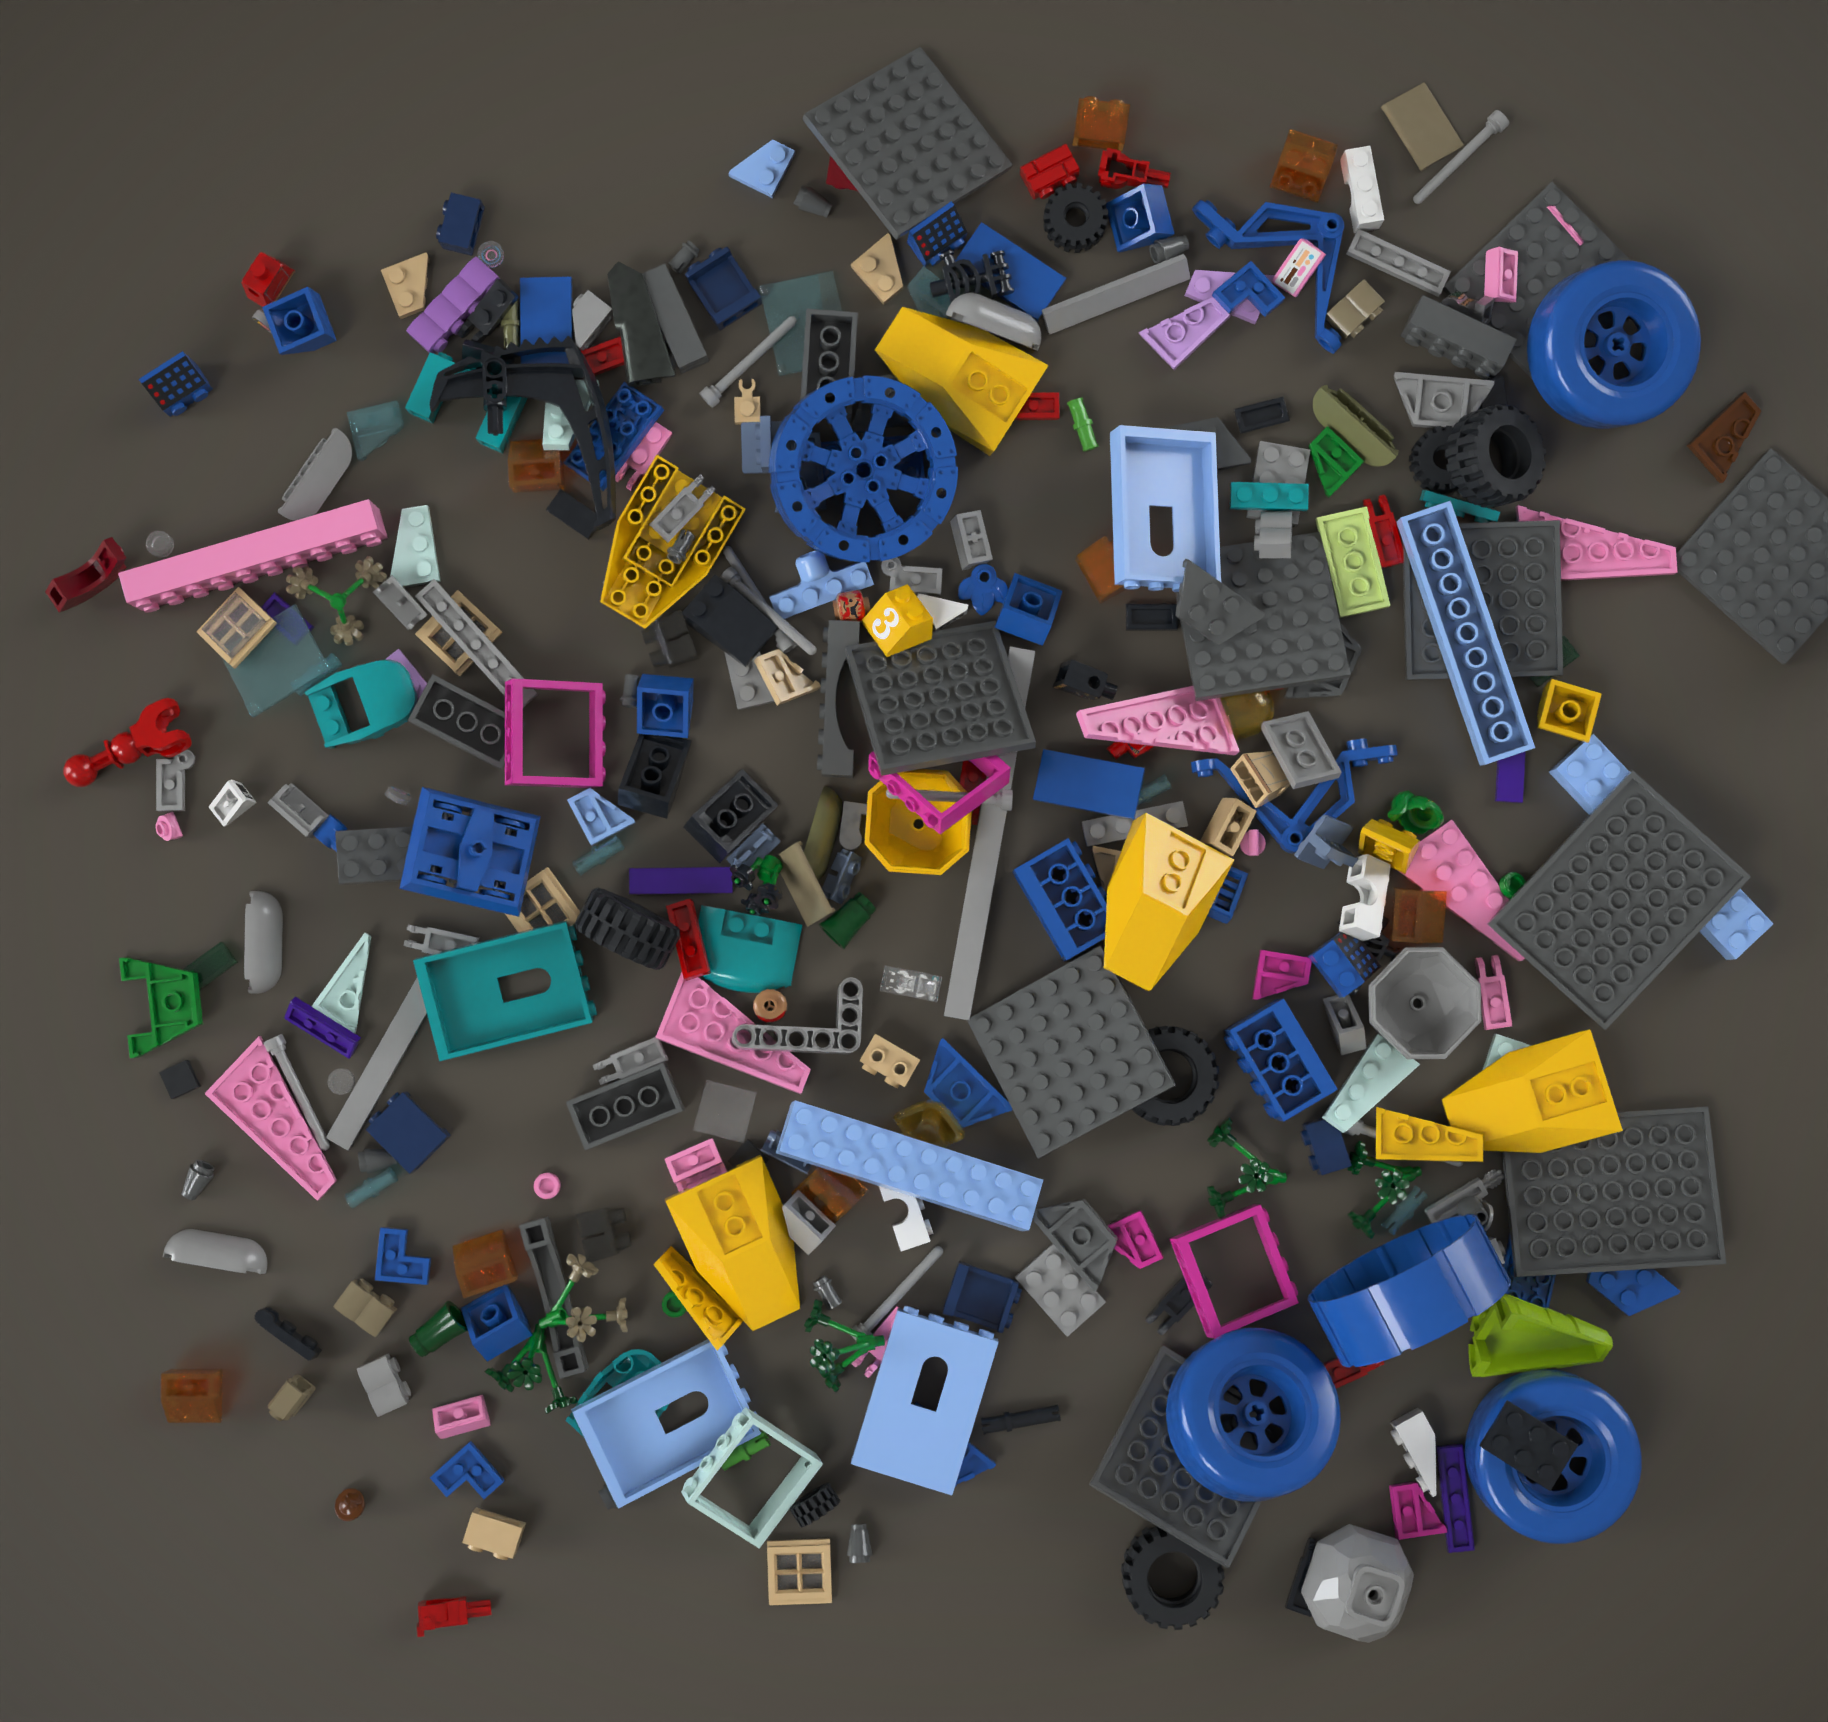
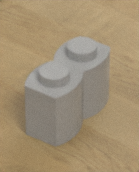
[1254,512,1292,558]
[357,1353,411,1417]

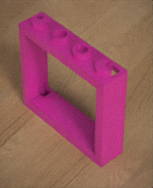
[505,679,606,788]
[868,751,1011,834]
[1169,1204,1299,1339]

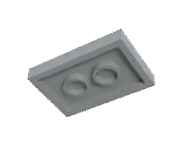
[1246,441,1310,526]
[1261,711,1342,789]
[1015,1243,1106,1337]

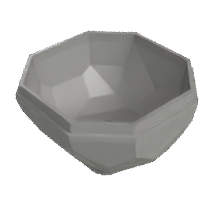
[1368,947,1482,1059]
[1301,1524,1414,1643]

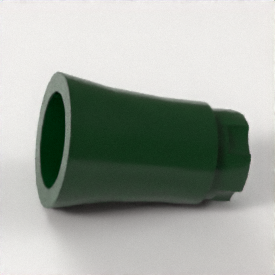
[819,892,877,950]
[409,1301,468,1357]

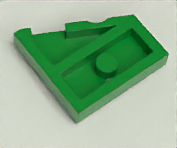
[1308,426,1364,498]

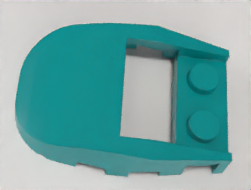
[305,659,418,749]
[565,1349,670,1437]

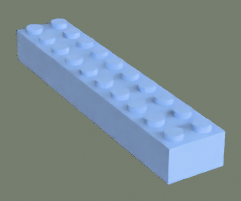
[1396,501,1535,766]
[1549,734,1773,960]
[776,1100,1043,1231]

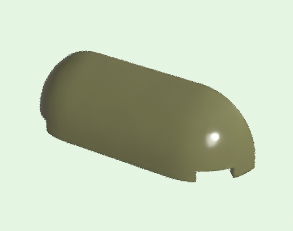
[1313,385,1399,467]
[804,785,843,880]

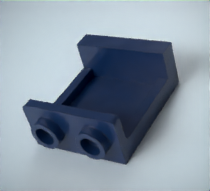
[685,247,763,331]
[366,1092,451,1174]
[942,1261,1022,1333]

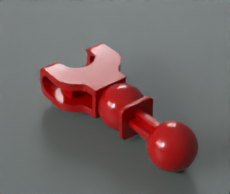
[63,698,192,787]

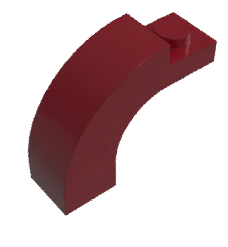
[45,537,127,613]

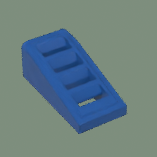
[1207,866,1248,924]

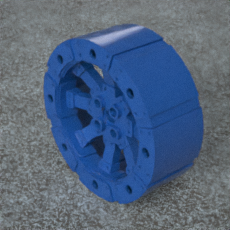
[769,376,958,562]
[1308,1214,1511,1367]

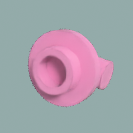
[156,812,183,841]
[1240,830,1266,856]

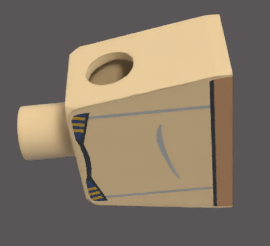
[1230,751,1290,808]

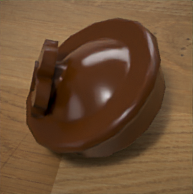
[335,1488,365,1521]

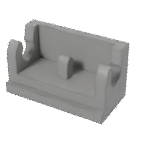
[950,510,993,570]
[373,575,428,630]
[267,783,329,838]

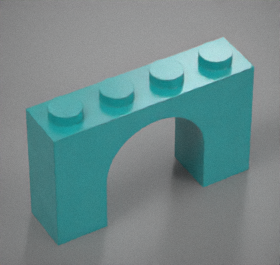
[405,352,528,454]

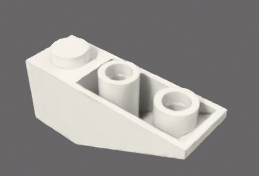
[1390,1408,1436,1497]

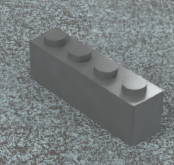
[642,264,709,374]

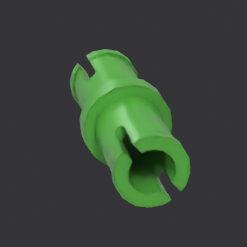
[1067,398,1099,452]
[721,1431,771,1471]

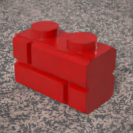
[1020,144,1080,200]

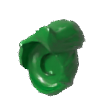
[1388,790,1444,835]

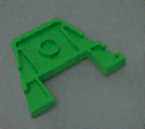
[119,958,203,1058]

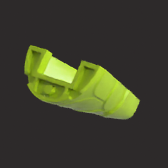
[1468,1294,1613,1377]

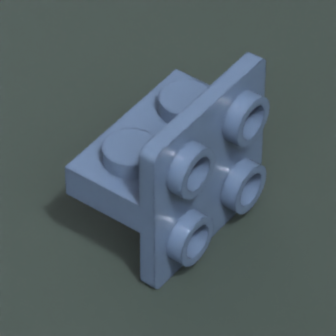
[741,416,792,474]
[1294,814,1358,869]

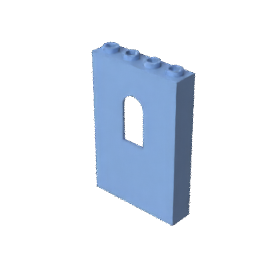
[1110,425,1221,592]
[851,1306,998,1495]
[571,1339,761,1509]

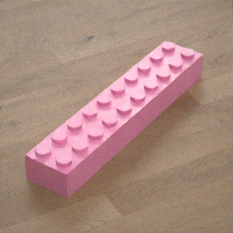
[118,499,388,613]

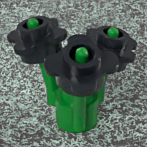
[729,855,783,916]

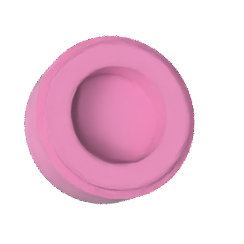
[534,1172,561,1199]

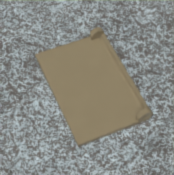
[1381,82,1464,172]
[775,841,836,927]

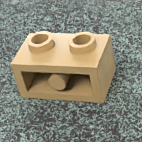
[1200,798,1257,856]
[860,1034,920,1089]
[462,1507,526,1560]

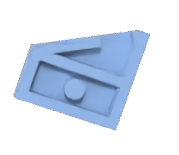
[729,139,796,198]
[567,788,636,846]

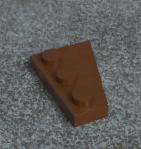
[1687,392,1761,483]

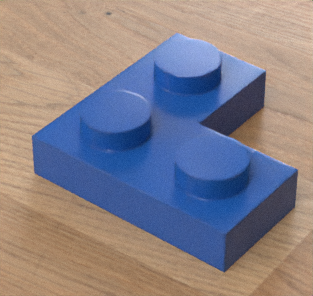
[1212,261,1285,317]
[375,1227,431,1285]
[430,1441,505,1499]

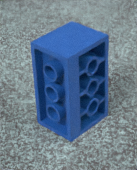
[1012,838,1107,961]
[1223,999,1338,1122]

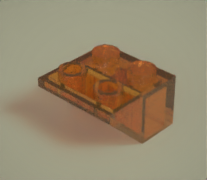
[1072,96,1130,152]
[1270,129,1338,203]
[508,439,565,493]
[1075,536,1127,604]
[1390,887,1447,943]
[791,1167,869,1224]
[452,1229,519,1298]
[161,1369,222,1423]

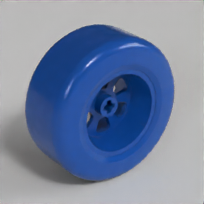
[1527,260,1701,429]
[1166,1328,1341,1502]
[1465,1369,1642,1544]

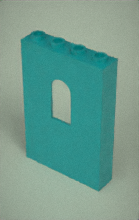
[413,920,597,1061]

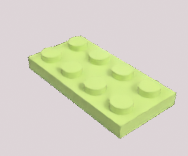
[1315,506,1390,618]

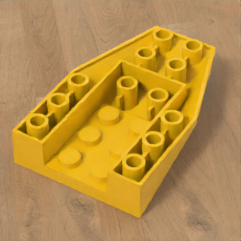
[875,307,1049,456]
[600,455,746,629]
[1104,813,1234,991]
[1441,1029,1623,1153]
[665,1155,800,1331]

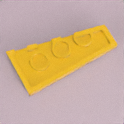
[1376,1107,1483,1162]
[653,1246,743,1350]

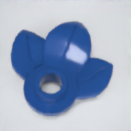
[958,564,1008,615]

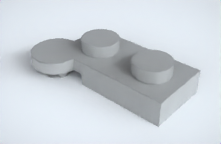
[881,557,943,596]
[156,750,195,811]

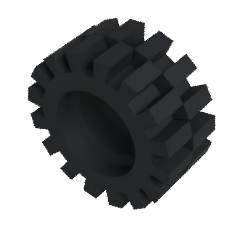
[790,1483,840,1528]

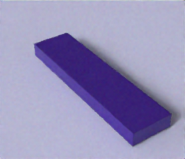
[629,867,733,894]
[1436,1443,1475,1553]

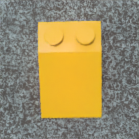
[1358,819,1420,874]

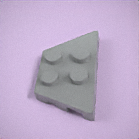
[1394,372,1494,430]

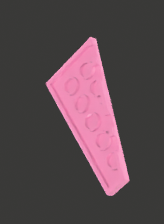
[1516,505,1678,581]
[1076,686,1240,755]
[1397,820,1525,961]
[656,972,811,1094]
[205,1036,337,1201]

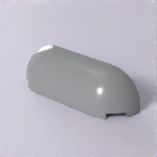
[946,293,1041,351]
[278,428,352,521]
[244,891,283,994]
[163,1229,267,1274]

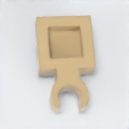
[734,379,761,425]

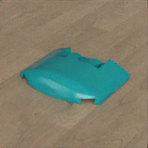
[698,905,803,993]

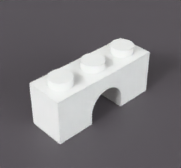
[1340,146,1384,233]
[1339,854,1391,941]
[879,1186,934,1251]

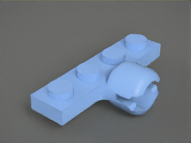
[769,551,874,619]

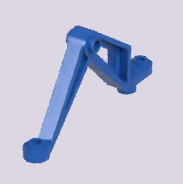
[1192,200,1344,354]
[1191,739,1398,854]

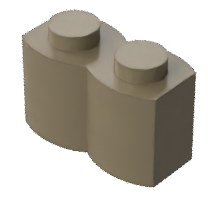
[1325,279,1385,340]
[333,1279,397,1337]
[268,1374,316,1421]

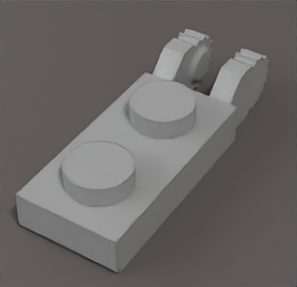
[649,474,716,543]
[403,924,479,954]
[593,1037,669,1085]

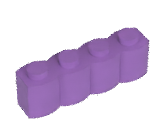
[406,257,500,354]

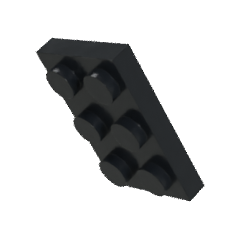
[1479,1400,1578,1491]

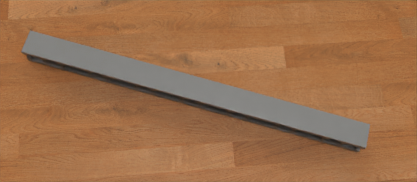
[944,647,1035,1020]

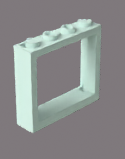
[681,1407,823,1548]

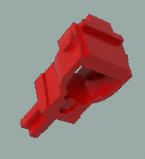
[1098,148,1171,189]
[417,1596,492,1637]

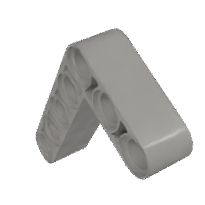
[731,977,863,1054]

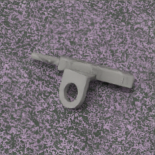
[1424,1170,1504,1231]

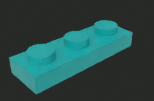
[1230,482,1309,511]
[1420,490,1500,523]

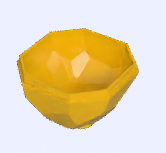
[864,769,972,875]

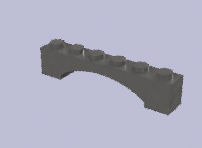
[817,620,860,778]
[519,1216,589,1379]

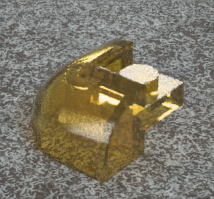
[1220,690,1275,741]
[893,1100,965,1148]

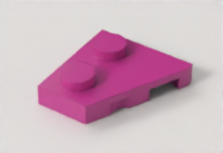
[1252,950,1312,1000]
[1107,1210,1164,1269]
[1389,1482,1447,1540]

